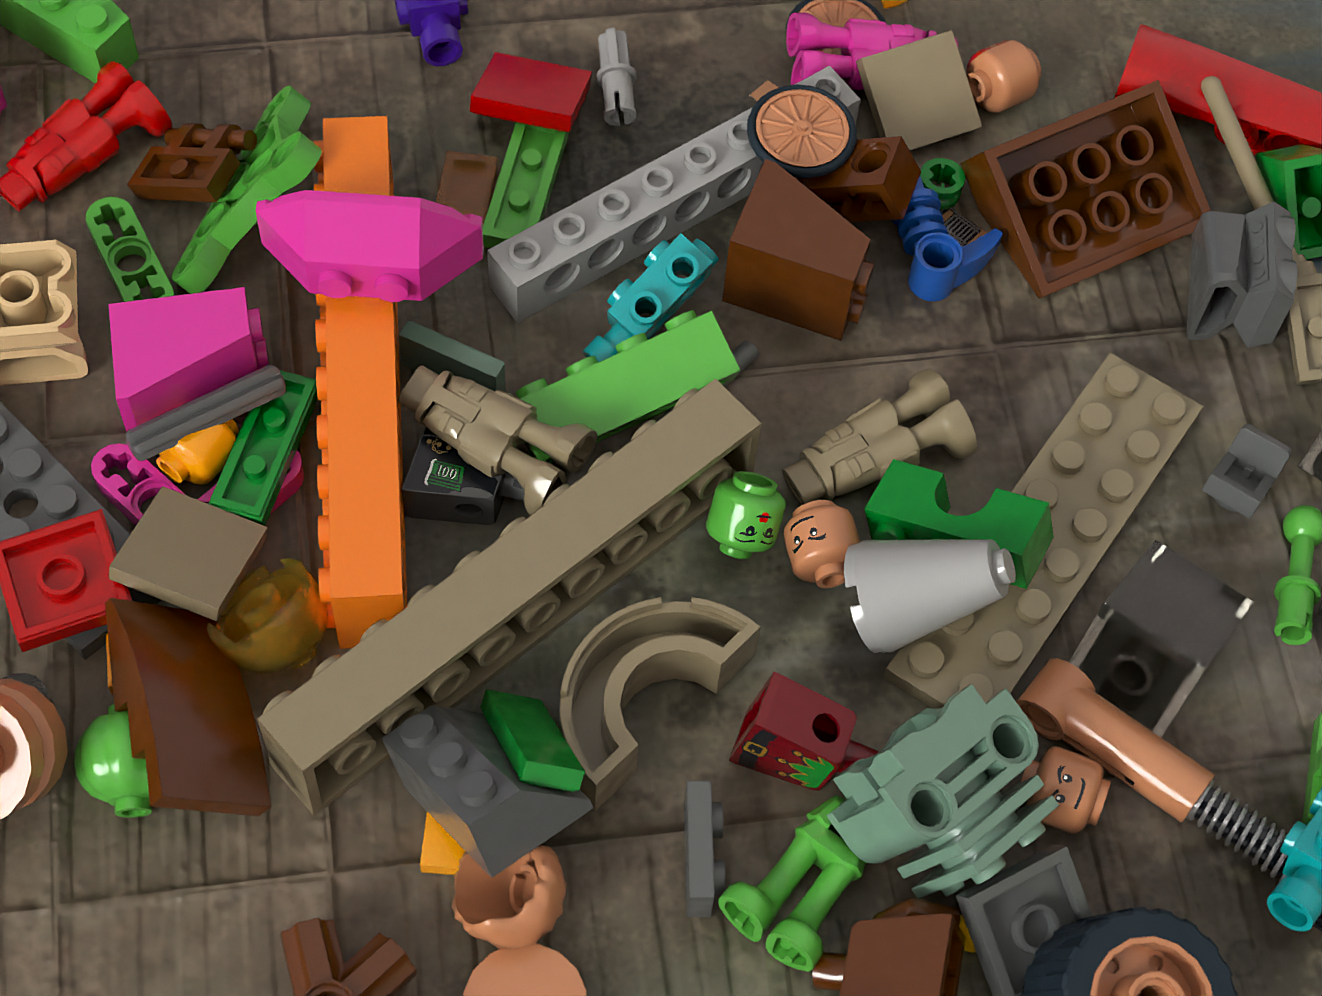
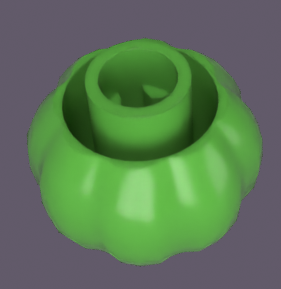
[74,704,152,818]

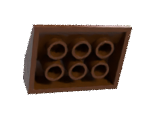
[960,80,1211,298]

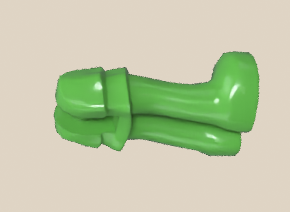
[718,795,868,972]

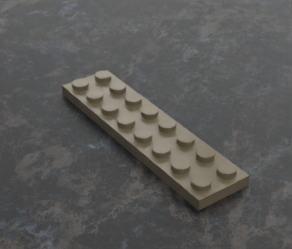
[883,352,1204,709]

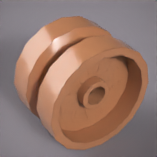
[0,679,68,819]

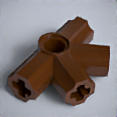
[280,918,416,996]

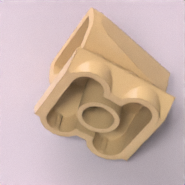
[0,240,88,386]

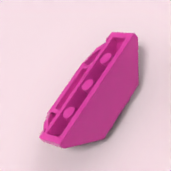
[255,190,484,302]

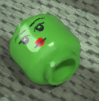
[706,471,786,559]

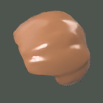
[452,844,567,949]

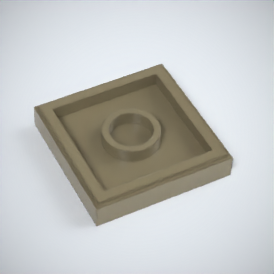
[856,30,982,151]
[109,486,268,621]

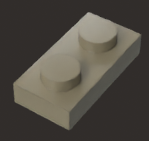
[1286,273,1322,385]

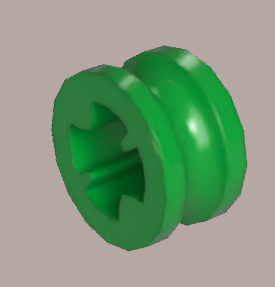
[920,158,966,210]

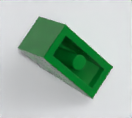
[1255,144,1322,260]

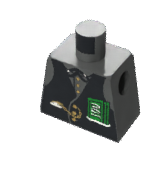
[402,426,524,525]

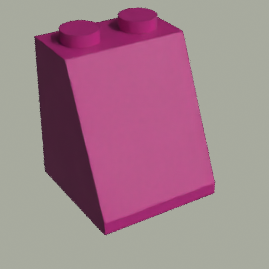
[108,287,270,432]

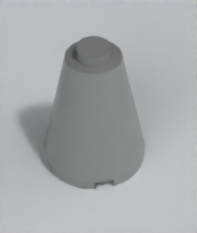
[844,539,1016,653]

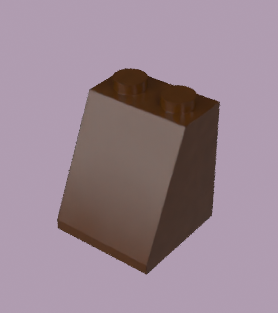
[722,159,875,341]

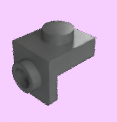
[1202,424,1292,519]

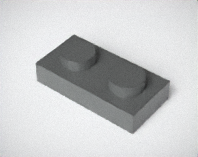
[684,781,725,917]

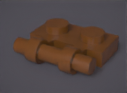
[127,123,257,202]

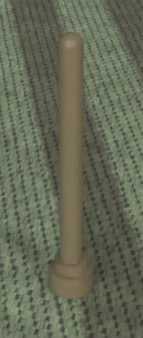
[1201,76,1318,276]

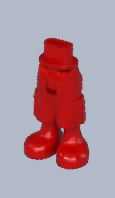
[0,61,173,212]

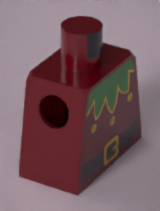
[728,672,878,791]

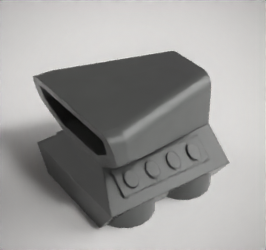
[1187,201,1297,348]

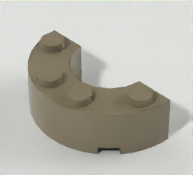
[559,597,761,811]

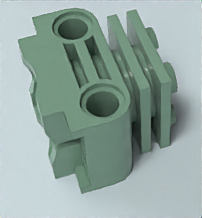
[826,684,1059,898]

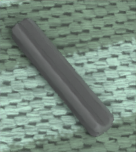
[126,365,286,461]

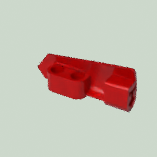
[1115,24,1322,155]

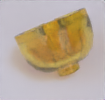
[207,558,329,675]

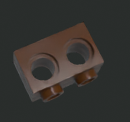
[796,136,921,222]

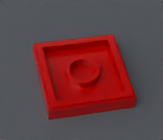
[470,52,592,132]
[0,509,133,652]

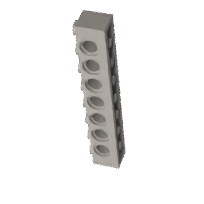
[487,66,861,323]

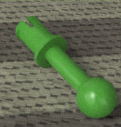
[1274,505,1322,645]

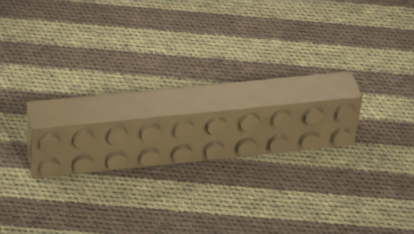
[257,378,762,816]

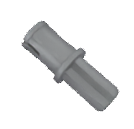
[597,27,637,126]

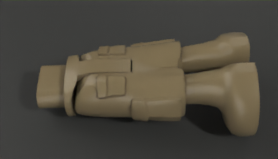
[398,365,597,515]
[782,368,977,505]

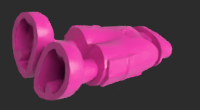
[786,12,958,90]

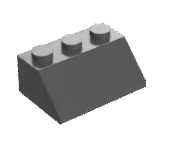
[382,705,593,878]

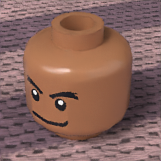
[783,500,861,588]
[1021,746,1111,834]

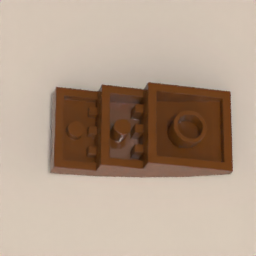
[105,598,271,816]

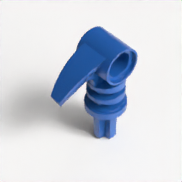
[892,176,1003,301]

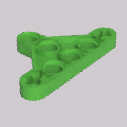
[171,85,322,294]

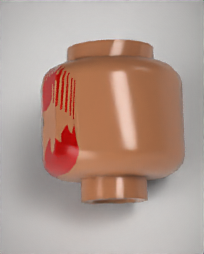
[966,40,1041,113]

